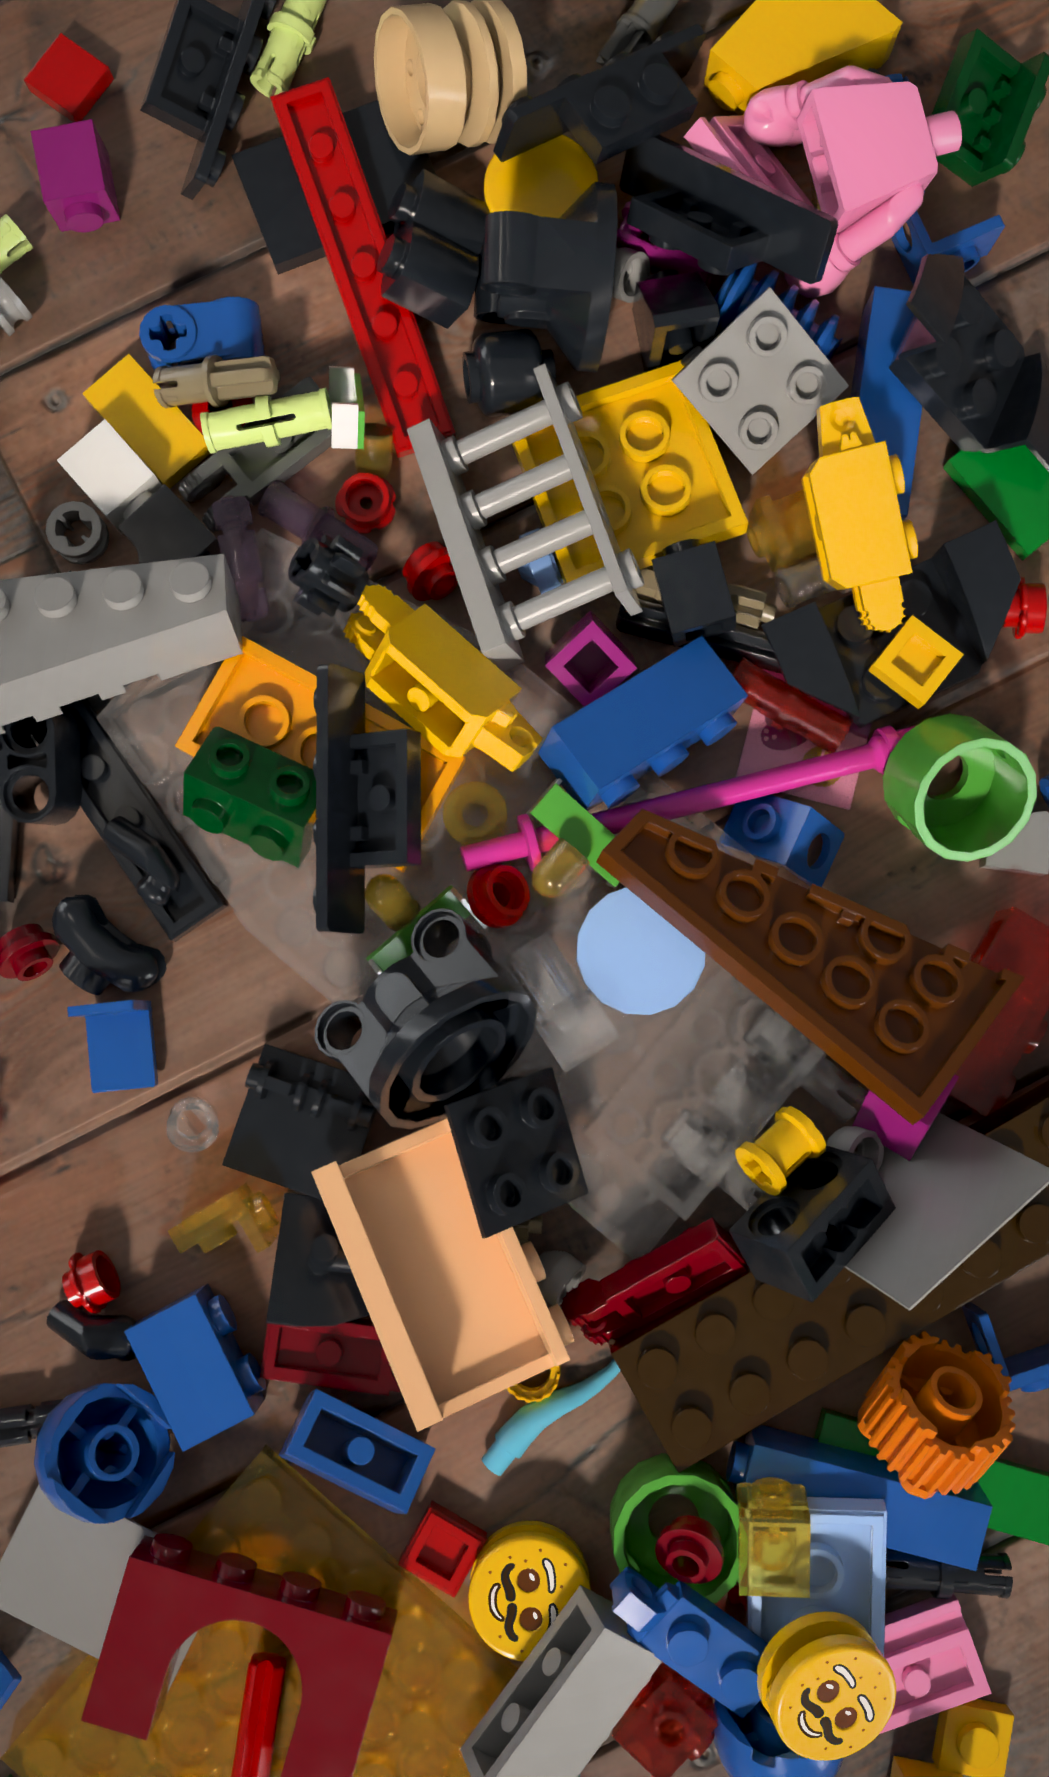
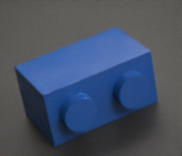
[124,1284,266,1452]
[278,1389,436,1514]

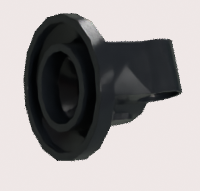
[473,182,618,372]
[315,908,537,1129]

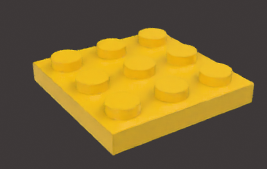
[512,360,748,584]

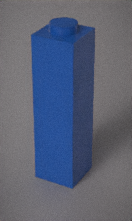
[850,286,922,521]
[726,1425,993,1571]

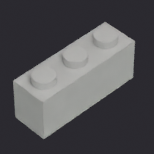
[460,1585,662,1777]

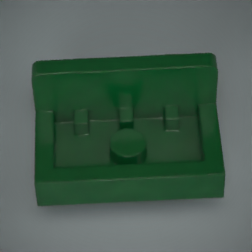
[931,28,1049,187]
[183,727,316,868]

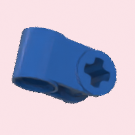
[139,297,265,383]

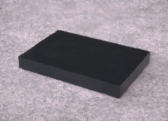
[231,100,437,275]

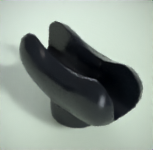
[52,895,167,995]

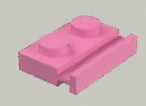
[684,115,815,208]
[879,1593,992,1734]

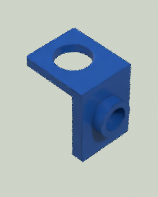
[891,210,1005,286]
[718,795,845,887]
[67,1000,158,1093]
[962,1302,1049,1392]

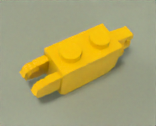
[801,397,918,633]
[343,584,543,772]

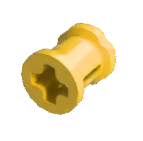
[735,1106,826,1196]

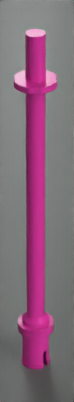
[460,725,917,872]

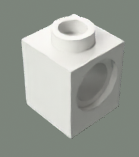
[57,419,162,534]

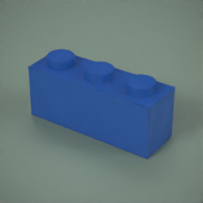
[538,636,748,811]

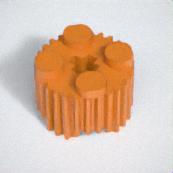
[857,1331,1016,1499]

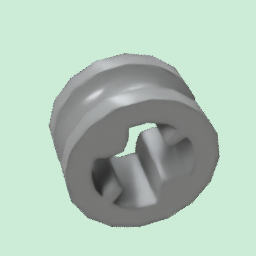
[0,277,33,337]
[45,501,110,565]

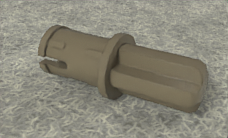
[153,355,281,408]

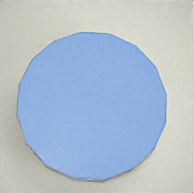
[576,888,705,1015]

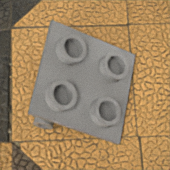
[671,287,849,475]

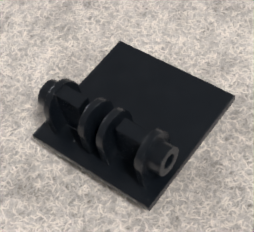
[222,1043,377,1200]
[444,1067,589,1238]

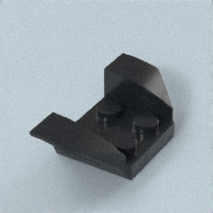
[889,254,1049,472]
[762,520,1021,728]

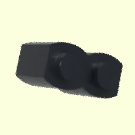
[377,169,490,329]

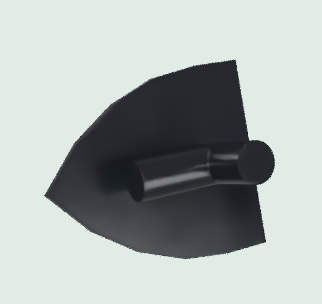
[266,1193,369,1327]

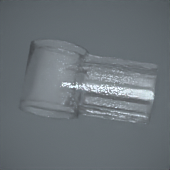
[500,932,620,1074]

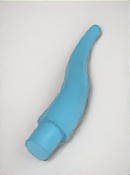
[481,1359,620,1476]

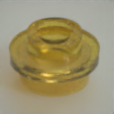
[443,781,508,845]

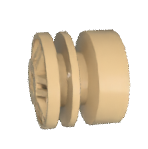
[374,0,527,155]

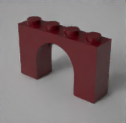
[81,1533,398,1777]

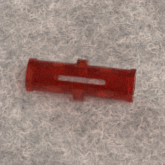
[732,657,853,754]

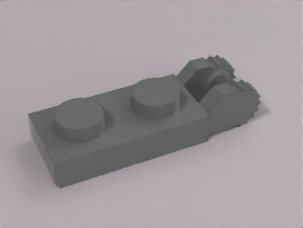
[178,376,332,533]

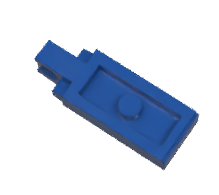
[610,1566,768,1718]

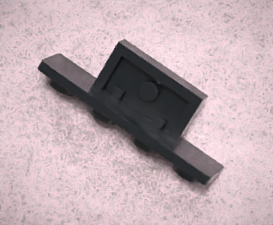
[140,0,277,200]
[493,24,706,165]
[619,134,838,284]
[313,663,421,935]

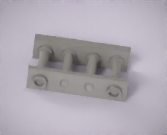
[407,364,645,671]

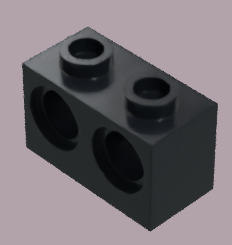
[729,1145,896,1303]

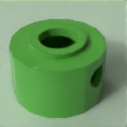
[883,713,1037,862]
[610,1453,747,1604]

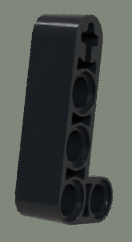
[0,707,82,826]

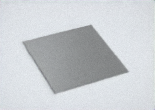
[845,1113,1049,1311]

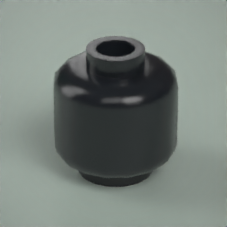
[462,329,556,417]

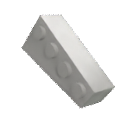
[0,554,243,735]

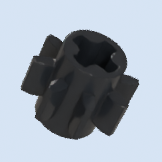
[288,534,369,617]

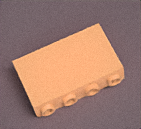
[311,1118,574,1432]

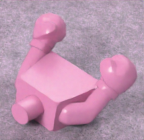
[744,65,962,298]

